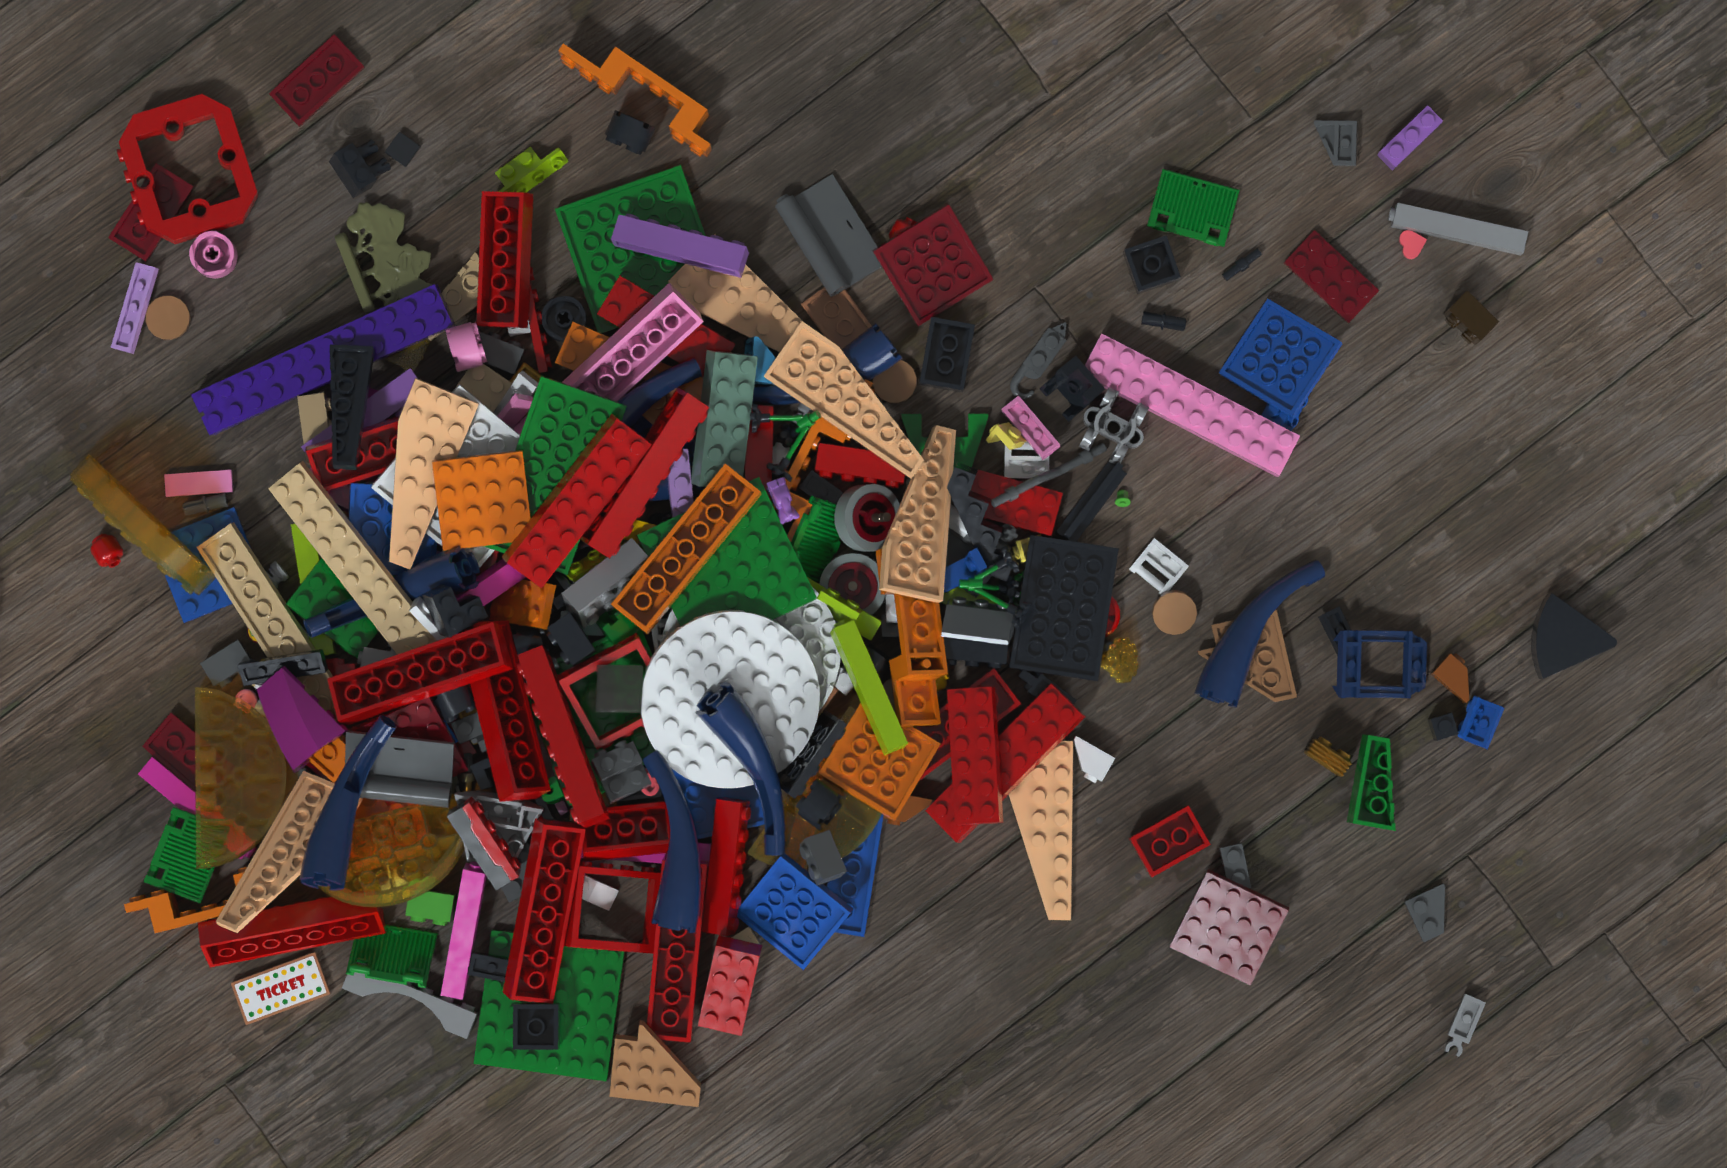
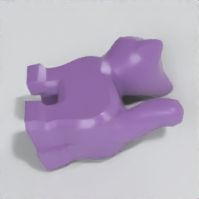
[766,477,799,524]

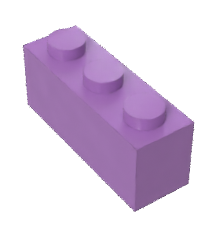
[1377,105,1443,171]

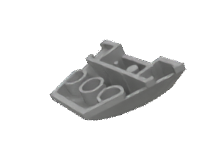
[454,790,544,862]

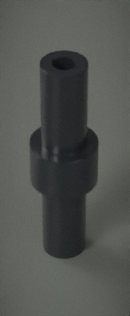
[1221,248,1262,281]

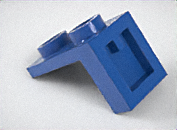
[944,548,987,593]

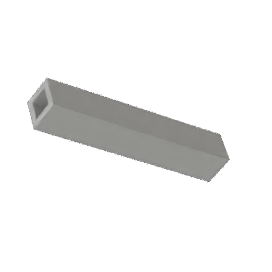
[1388,203,1528,256]

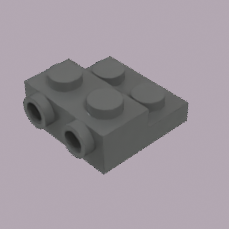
[591,740,652,804]

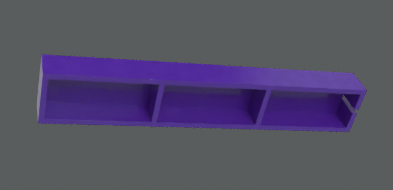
[191,284,456,435]

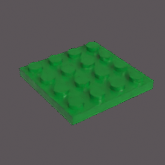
[285,557,395,659]

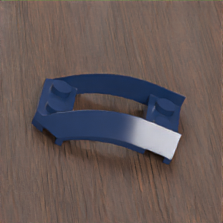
[1332,630,1427,698]

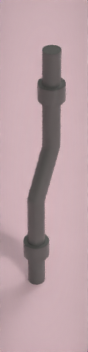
[990,443,1107,508]

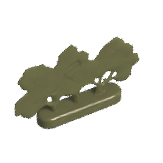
[335,202,432,315]

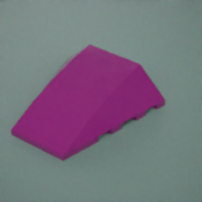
[257,666,348,774]

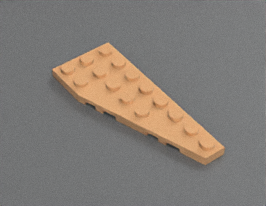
[668,234,802,353]
[764,321,924,479]
[389,378,479,569]
[879,425,956,603]
[1009,741,1073,920]
[216,771,363,933]

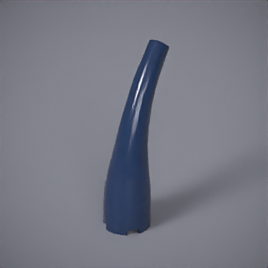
[752,323,902,405]
[617,358,702,428]
[303,546,480,638]
[1194,560,1325,708]
[695,682,785,856]
[300,715,397,891]
[642,750,701,933]

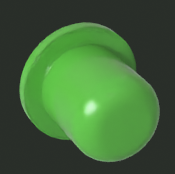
[1115,490,1131,507]

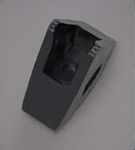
[1531,593,1617,680]

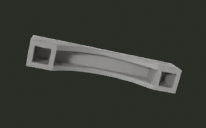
[342,962,478,1039]

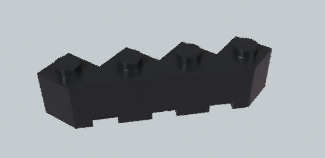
[947,462,1016,581]

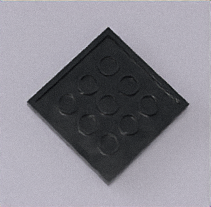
[778,709,847,798]

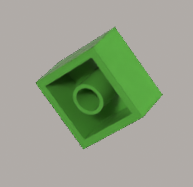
[405,888,458,926]

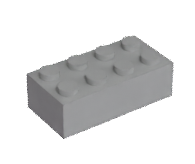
[562,538,649,629]

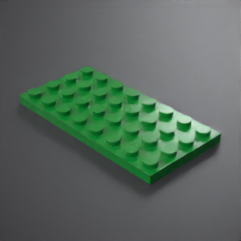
[484,375,627,575]

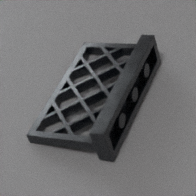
[1056,462,1127,542]

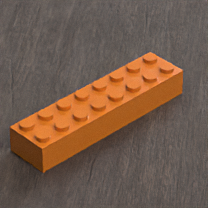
[611,463,762,635]

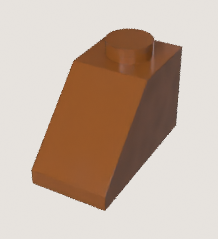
[1430,653,1469,703]
[883,796,932,826]

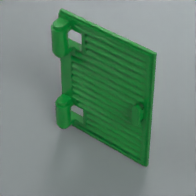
[1147,169,1240,247]
[791,496,841,583]
[144,807,230,904]
[346,924,438,988]

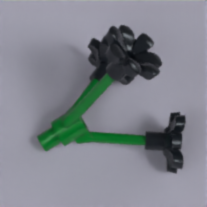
[750,403,821,482]
[959,545,1032,629]

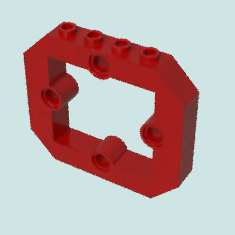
[116,94,258,244]

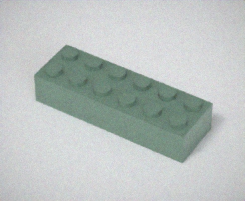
[691,350,758,487]

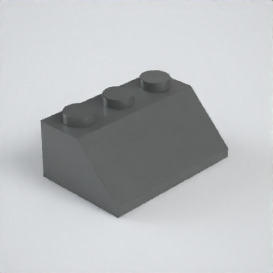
[941,596,1014,645]

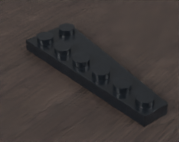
[330,344,375,470]

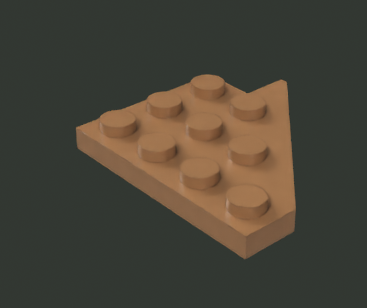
[1198,610,1297,702]
[609,1020,701,1107]

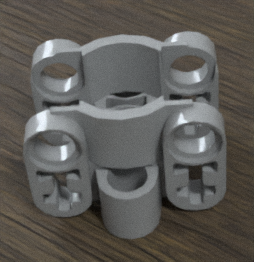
[1079,387,1149,465]

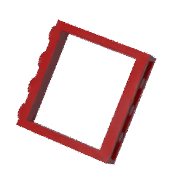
[557,633,651,749]
[564,861,661,954]

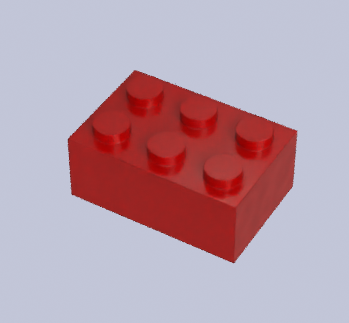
[1129,805,1211,877]

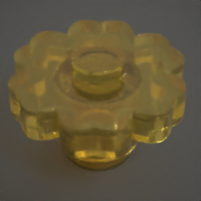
[1101,638,1139,683]

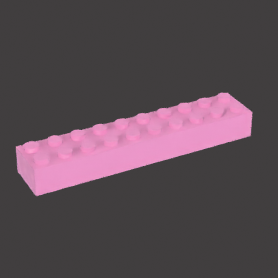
[512,283,704,435]
[1085,333,1300,477]

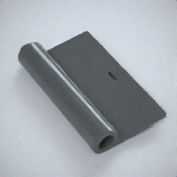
[775,174,882,297]
[345,730,454,808]

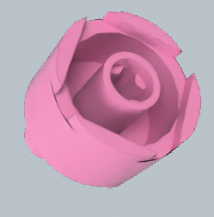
[189,231,238,279]
[445,322,487,372]

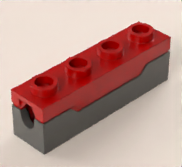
[446,797,521,890]

